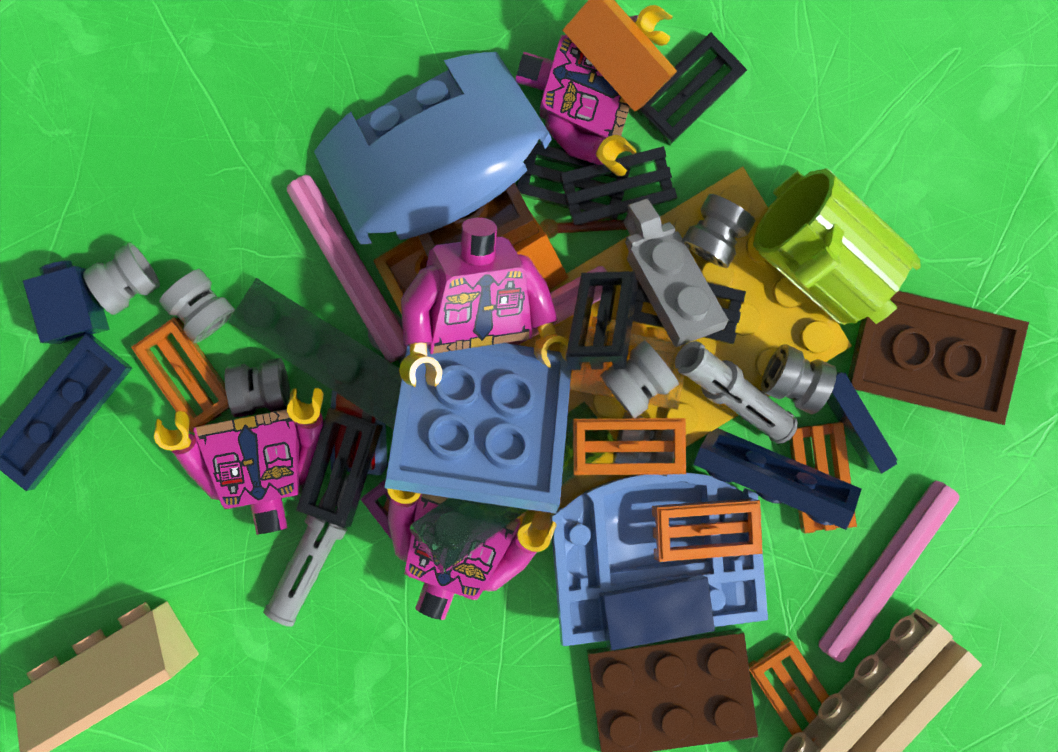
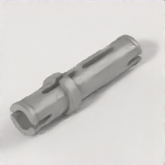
[675,341,798,444]
[263,474,365,626]

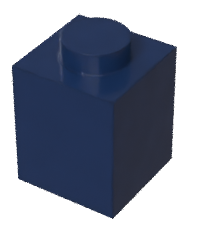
[23,261,110,344]

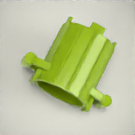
[753,168,921,325]

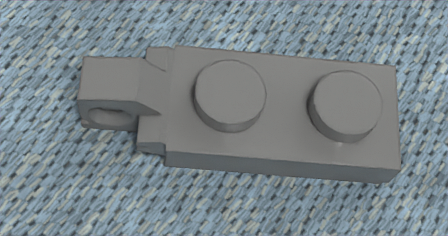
[623,198,729,347]

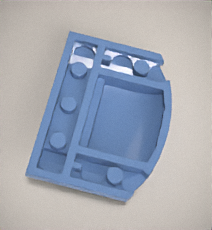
[314,52,552,244]
[550,472,768,646]

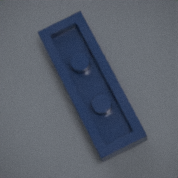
[0,334,133,491]
[694,428,862,530]

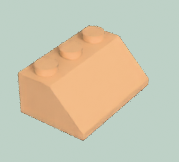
[13,601,199,752]

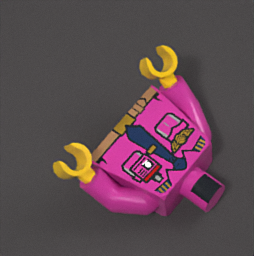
[516,5,673,176]
[399,218,569,387]
[154,388,324,535]
[387,489,556,620]

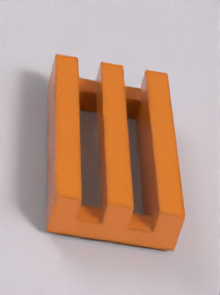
[131,317,230,433]
[572,418,686,475]
[789,422,857,534]
[652,499,763,562]
[749,637,829,742]

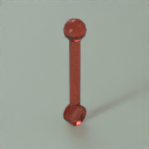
[539,218,627,239]

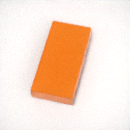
[562,0,677,112]

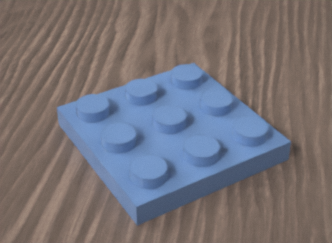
[385,343,571,514]

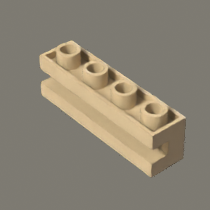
[782,609,982,752]

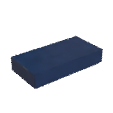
[827,372,897,474]
[599,575,715,651]

